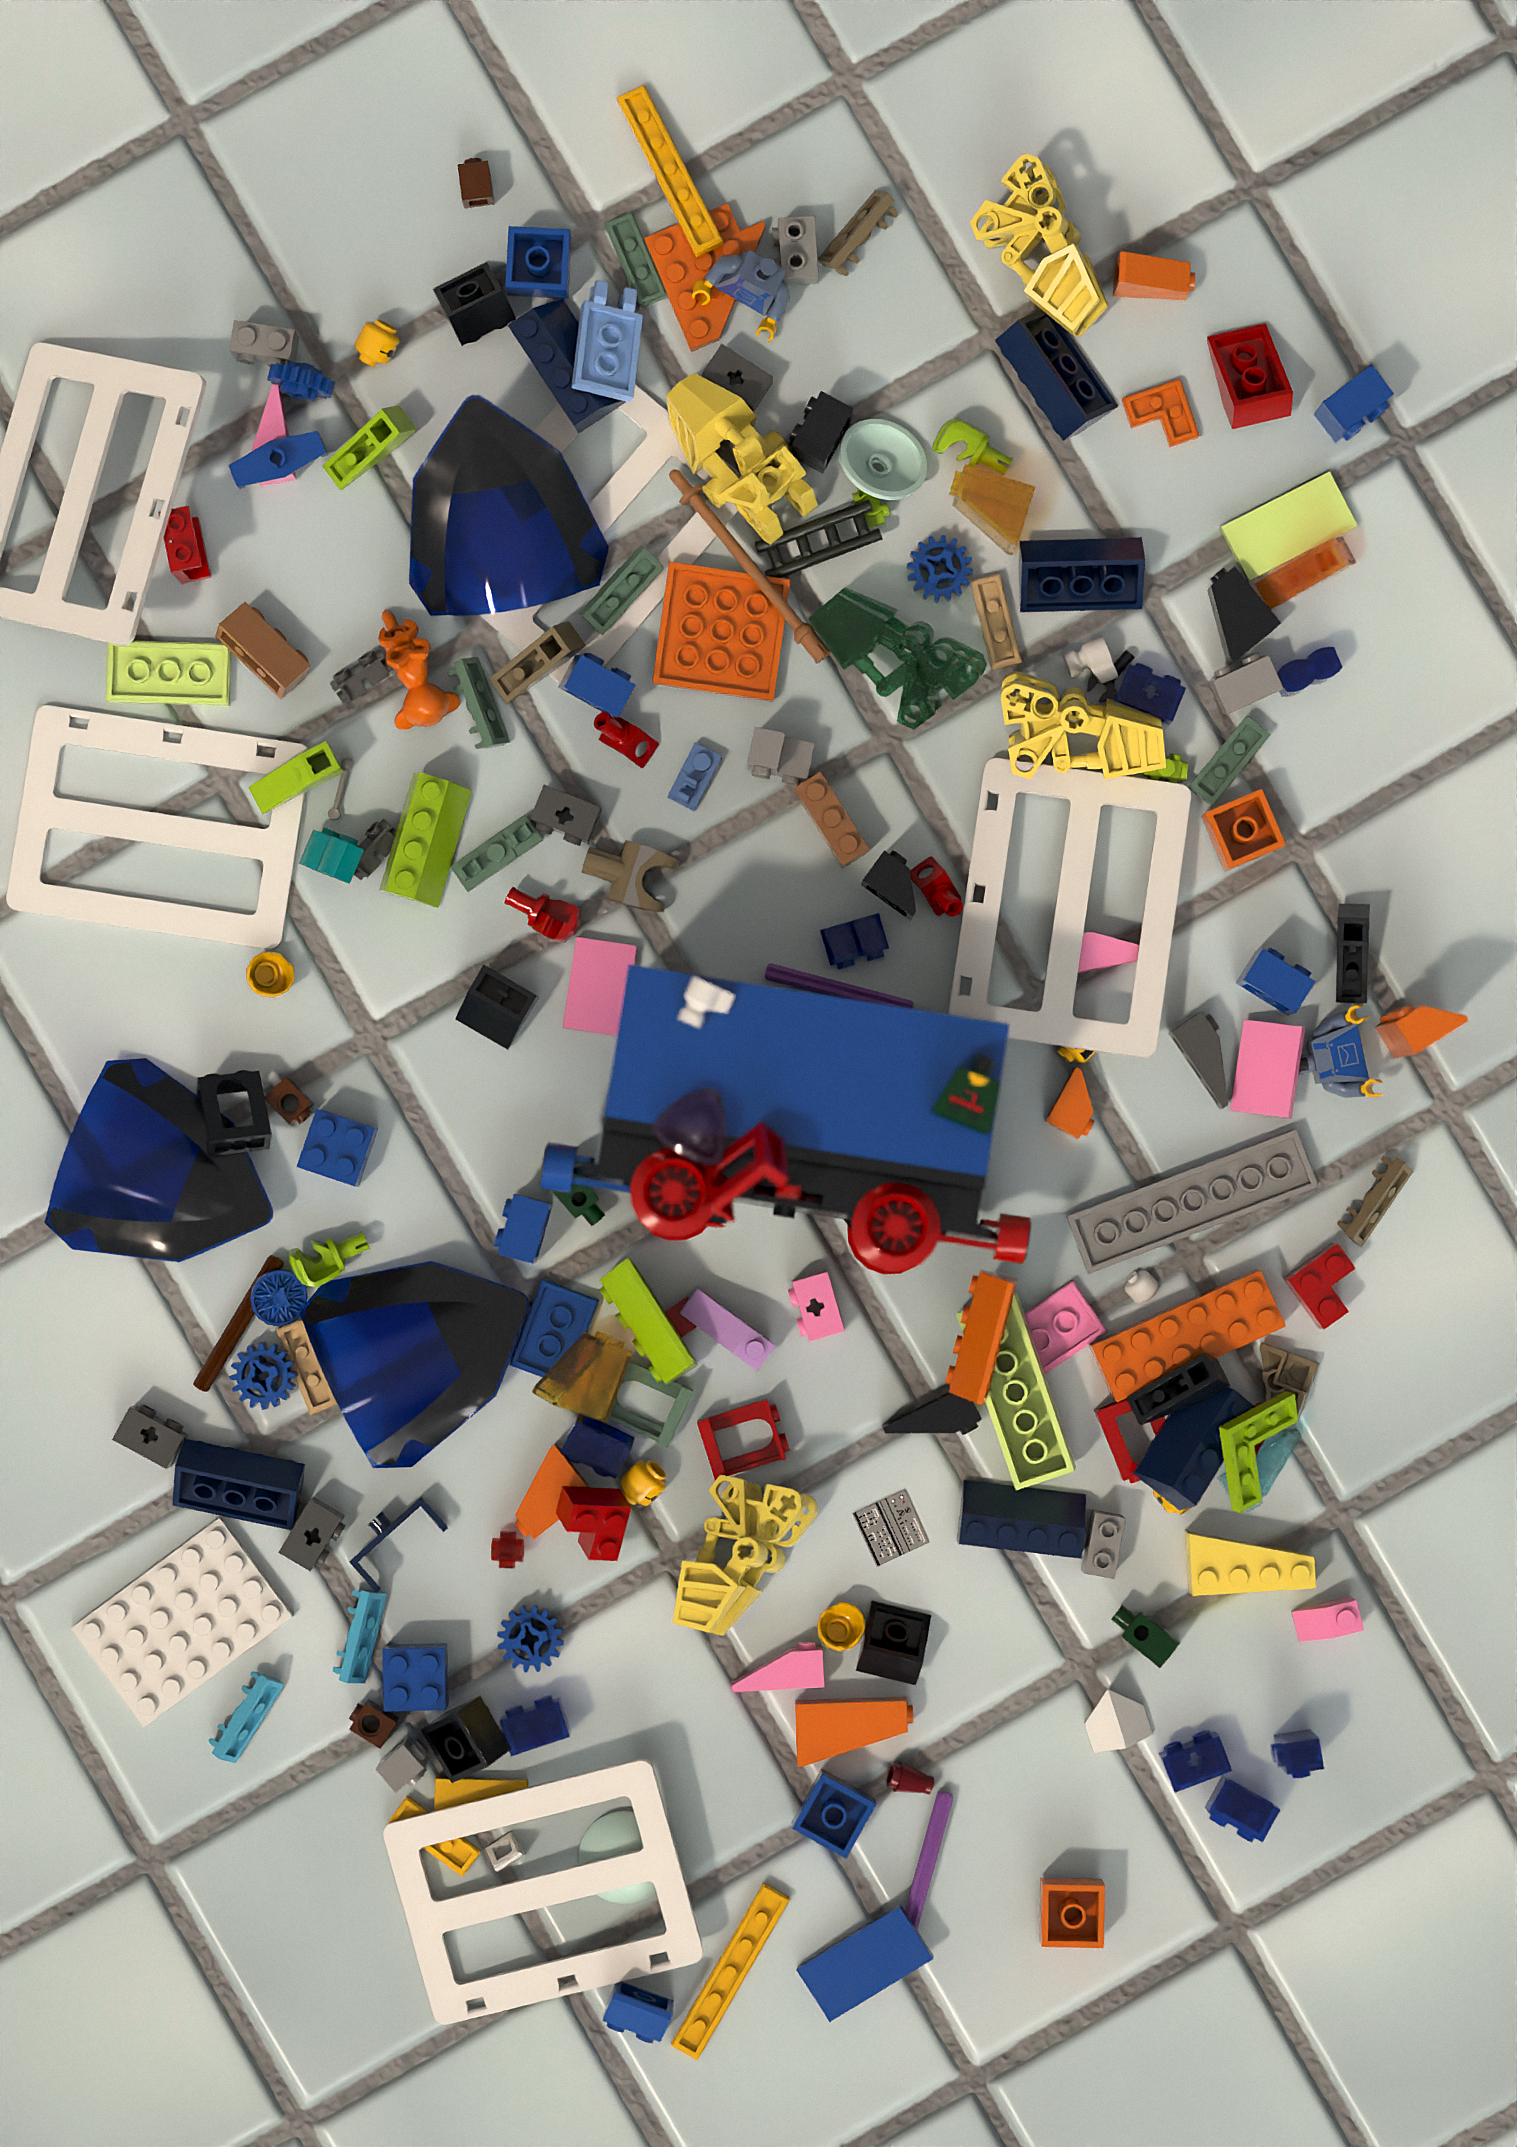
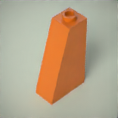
[795,1697,913,1767]

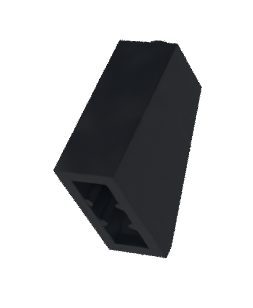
[1207,566,1281,665]

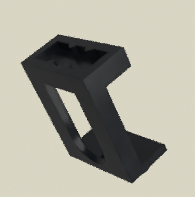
[196,1070,272,1156]

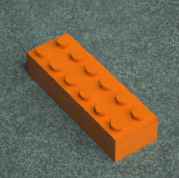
[1089,1269,1286,1402]

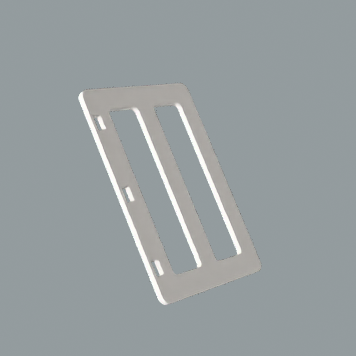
[0,342,206,646]
[425,384,742,684]
[6,705,309,949]
[948,758,1191,1058]
[383,1759,704,2025]

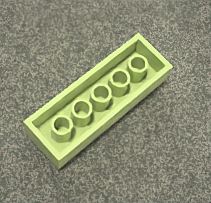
[956,1292,1076,1490]

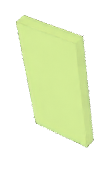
[1220,471,1358,582]
[106,641,231,706]

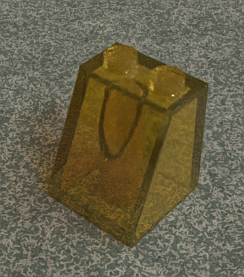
[949,465,1035,556]
[532,1331,633,1423]

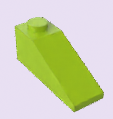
[322,405,417,490]

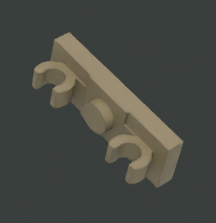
[817,190,898,276]
[1337,1157,1413,1247]

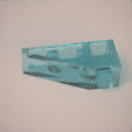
[1217,1429,1302,1512]

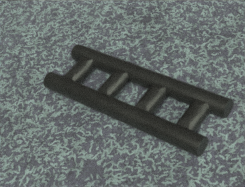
[754,499,883,578]

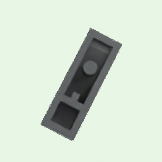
[1169,1011,1228,1109]

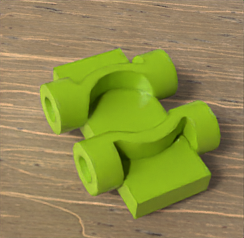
[852,487,890,528]
[1143,754,1188,784]

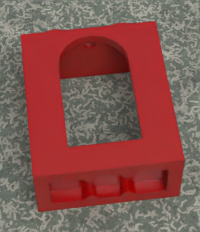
[158,505,212,584]
[705,1122,789,1223]
[697,1399,790,1480]
[1093,1399,1166,1483]

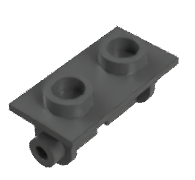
[330,649,394,703]
[354,819,397,880]

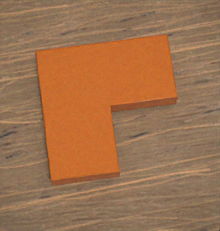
[1121,379,1200,447]

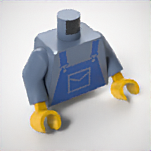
[692,250,790,342]
[1298,1003,1383,1098]

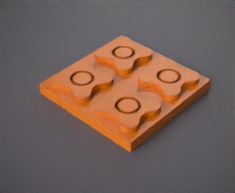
[652,561,790,702]

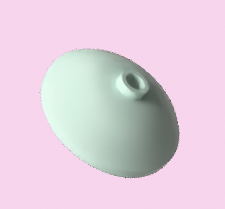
[839,419,927,500]
[578,1810,656,1904]

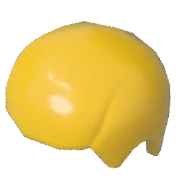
[246,952,295,998]
[817,1602,866,1651]

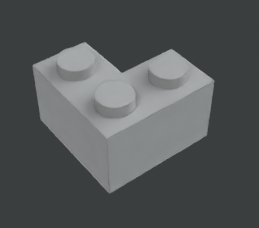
[747,727,815,786]

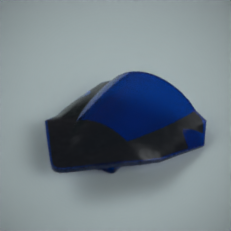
[409,395,609,616]
[44,1058,274,1262]
[299,1261,529,1468]

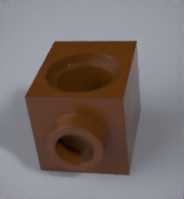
[457,158,495,209]
[265,1077,314,1125]
[349,1699,400,1749]

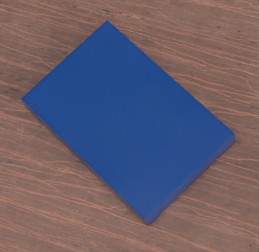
[509,1278,599,1387]

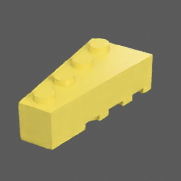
[1184,1531,1316,1596]

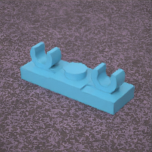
[333,1590,388,1684]
[209,1671,285,1763]

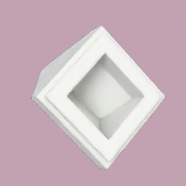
[485,1832,526,1872]

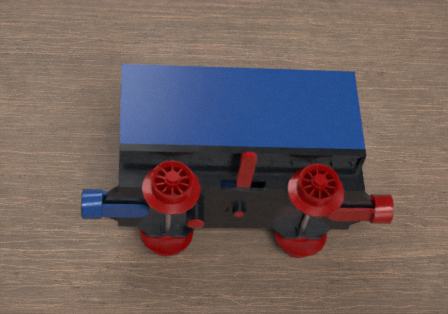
[540,965,1031,1274]

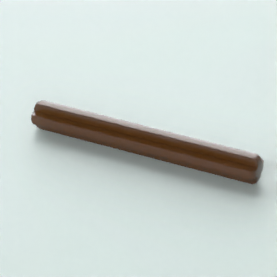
[193,1255,284,1392]

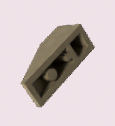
[489,621,586,704]

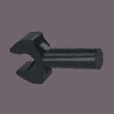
[1086,650,1135,703]

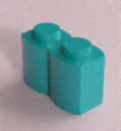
[299,827,364,884]

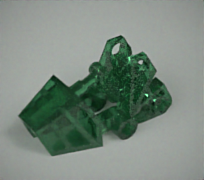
[808,587,987,730]

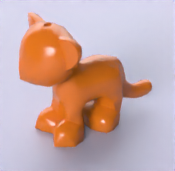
[378,610,460,730]

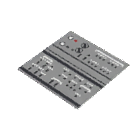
[852,1490,930,1567]

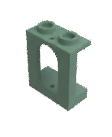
[598,1360,693,1448]

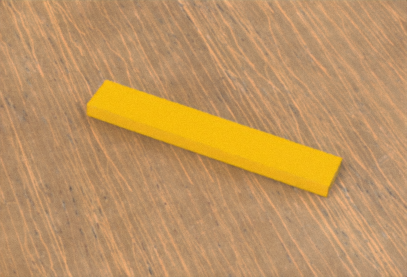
[617,85,724,258]
[671,1882,790,2060]

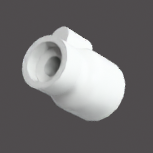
[1063,636,1118,684]
[677,976,735,1029]

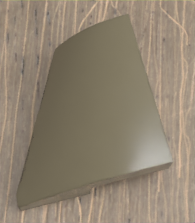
[1259,1342,1320,1421]

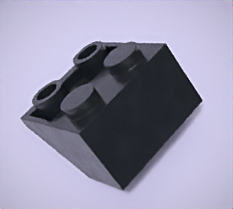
[455,965,539,1050]

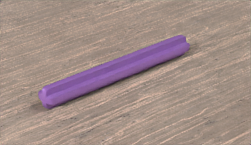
[765,963,914,1009]
[905,1791,953,1929]

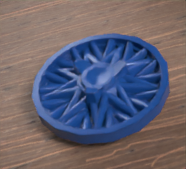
[250,1269,308,1326]

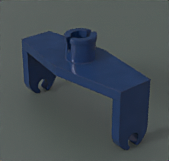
[349,1497,448,1593]

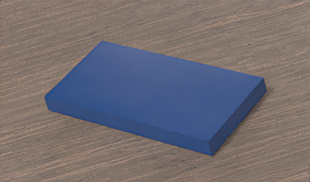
[796,1904,934,2022]

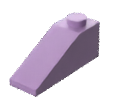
[679,1288,775,1371]

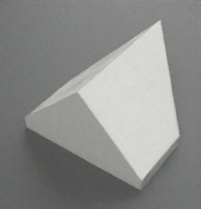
[1084,1689,1153,1753]

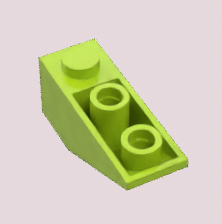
[248,741,344,815]

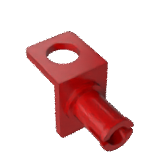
[594,712,659,768]
[910,856,963,917]

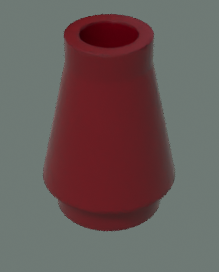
[886,1761,934,1795]

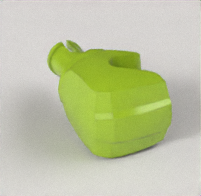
[932,418,1013,476]
[288,1231,370,1287]

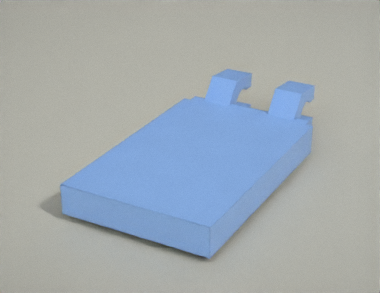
[571,280,643,402]

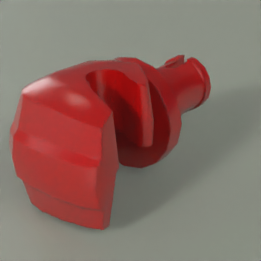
[504,887,582,943]

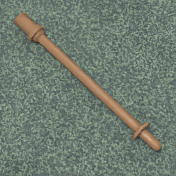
[669,469,832,664]

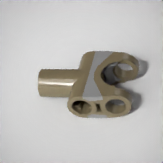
[582,840,680,912]

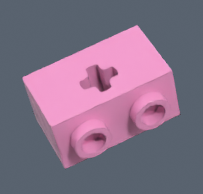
[788,1271,845,1341]

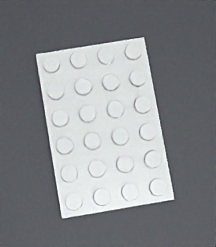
[71,1517,294,1728]

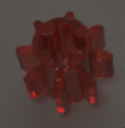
[491,1531,524,1569]

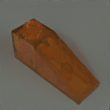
[1255,536,1357,610]

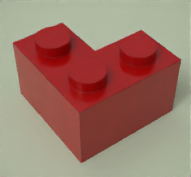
[1283,1243,1356,1330]
[556,1486,631,1561]

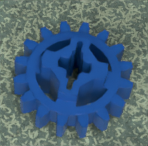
[267,360,335,402]
[907,535,973,603]
[229,1342,298,1410]
[497,1604,564,1673]

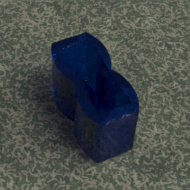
[1277,647,1343,697]
[820,913,889,970]

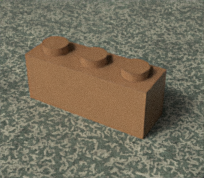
[215,602,311,700]
[794,771,869,869]

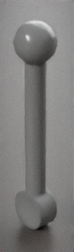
[328,758,353,820]

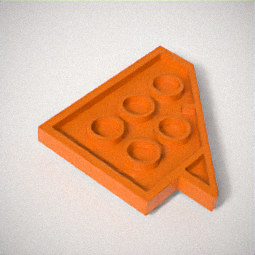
[644,203,765,352]

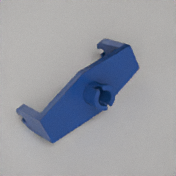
[228,431,328,489]

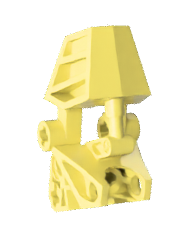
[970,153,1108,337]
[666,373,818,545]
[1001,671,1166,780]
[673,1475,818,1636]

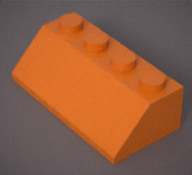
[1375,1004,1469,1059]
[945,1270,1018,1405]

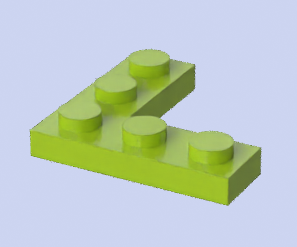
[1219,1391,1298,1513]

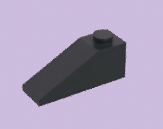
[1336,904,1370,1003]
[1126,1352,1231,1425]
[882,1392,982,1435]

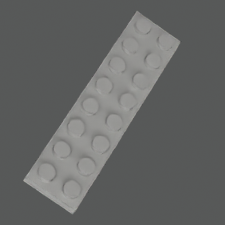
[1066,1129,1319,1274]

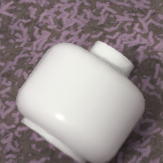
[1125,1270,1158,1303]

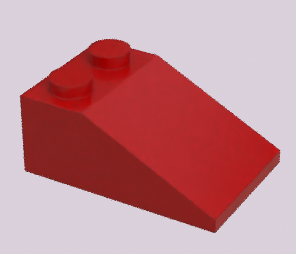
[1207,323,1293,429]

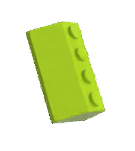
[379,772,472,908]
[599,1258,698,1385]

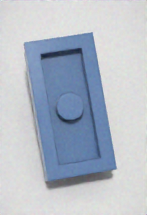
[667,742,722,811]

